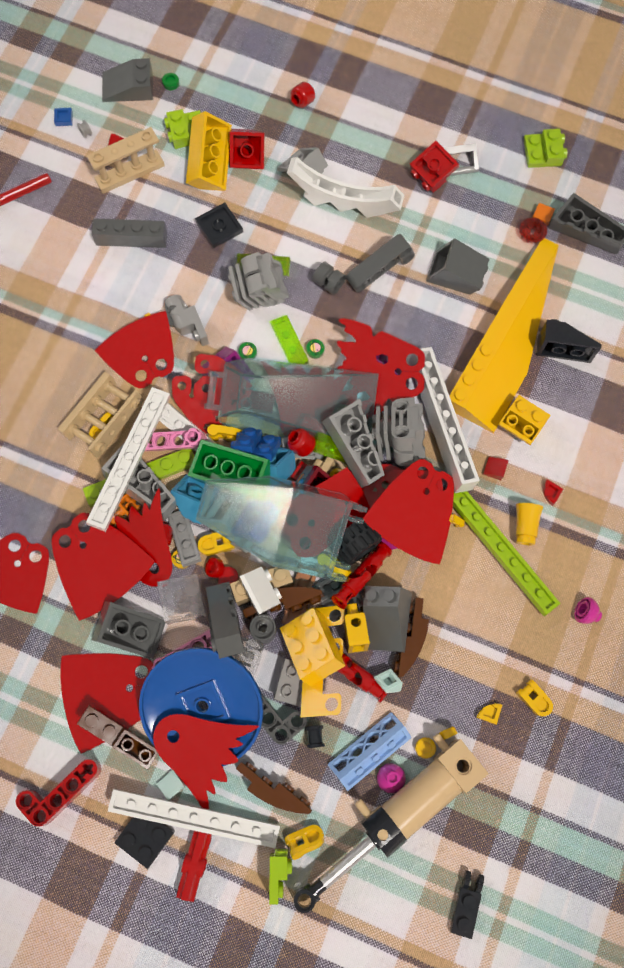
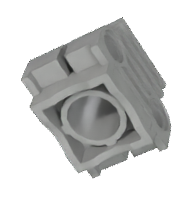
[228,252,289,311]
[372,397,425,466]

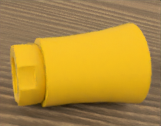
[516,503,543,546]

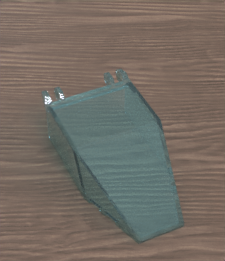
[196,476,367,582]

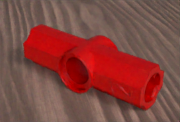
[176,831,212,902]

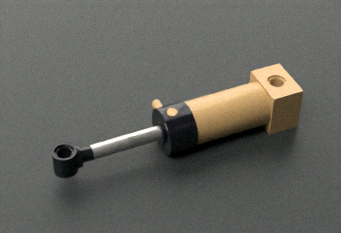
[293,733,489,913]

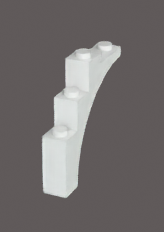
[287,157,404,218]

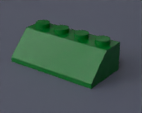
[188,439,270,500]

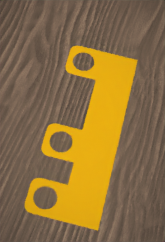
[301,606,345,717]

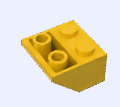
[498,395,551,445]

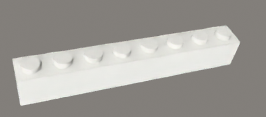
[409,347,480,493]

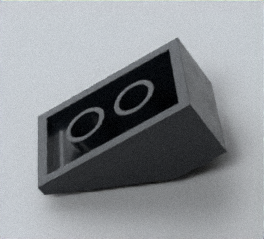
[536,319,602,363]

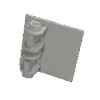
[273,659,302,707]

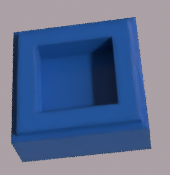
[54,108,73,126]

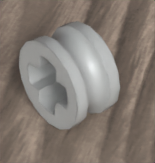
[77,120,92,138]

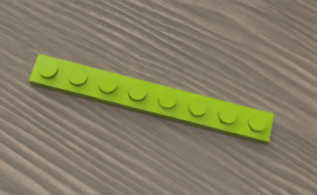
[453,491,561,616]

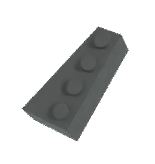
[549,193,624,255]
[206,582,244,659]

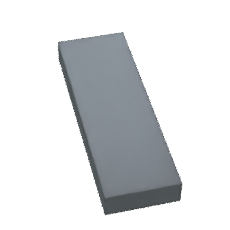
[168,510,202,567]

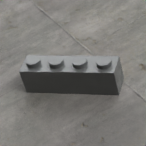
[92,219,168,248]

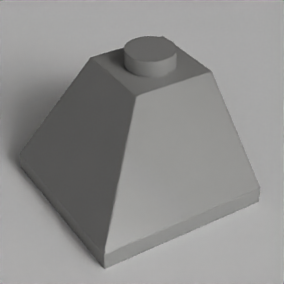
[277,147,328,174]

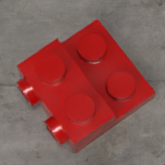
[410,141,459,193]

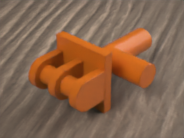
[110,494,141,526]

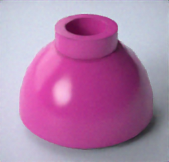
[574,597,602,624]
[377,763,406,793]

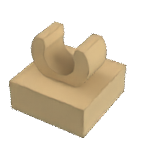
[313,457,336,475]

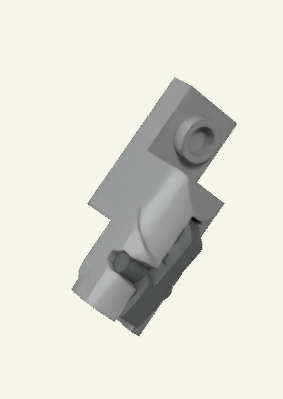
[165,295,209,346]

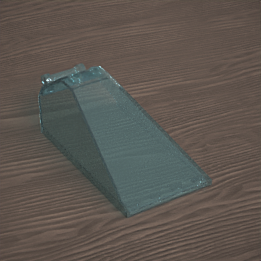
[204,358,379,445]

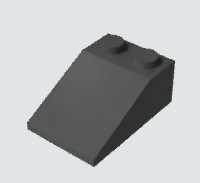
[102,58,153,102]
[363,586,412,652]
[91,601,166,659]

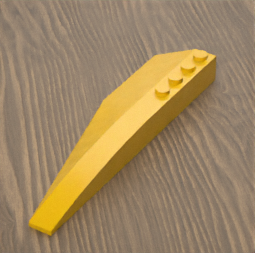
[449,237,559,434]

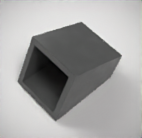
[426,238,489,295]

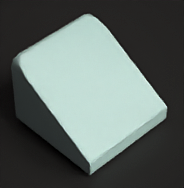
[374,668,403,693]
[157,770,186,801]

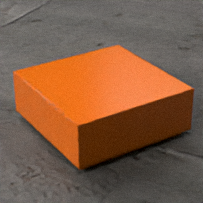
[532,203,555,226]

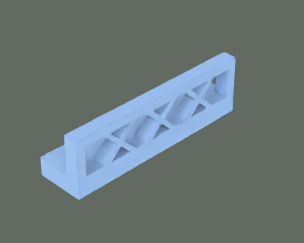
[327,712,412,791]

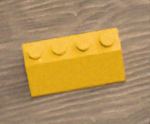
[186,111,232,191]

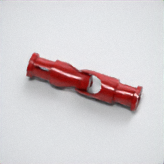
[331,542,392,609]
[338,653,388,703]

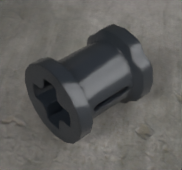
[305,725,325,748]

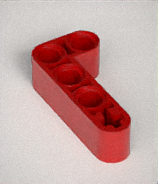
[15,759,102,827]

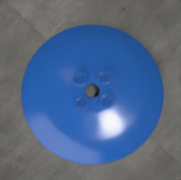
[139,647,264,767]

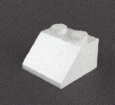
[240,567,282,615]

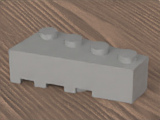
[322,399,385,488]
[101,444,177,521]

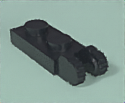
[450,870,484,939]

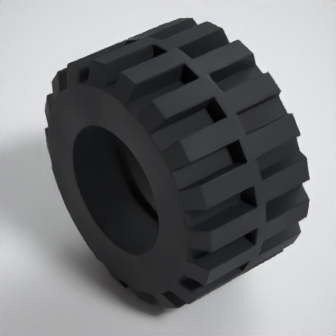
[330,518,382,567]

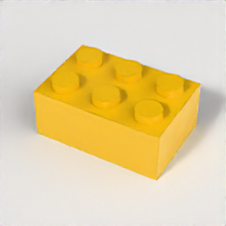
[280,608,345,686]

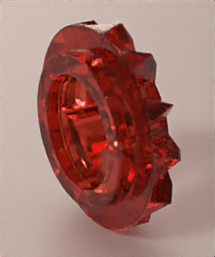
[519,218,547,244]

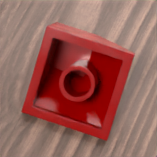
[230,129,265,169]

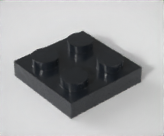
[195,203,243,249]
[114,817,175,870]

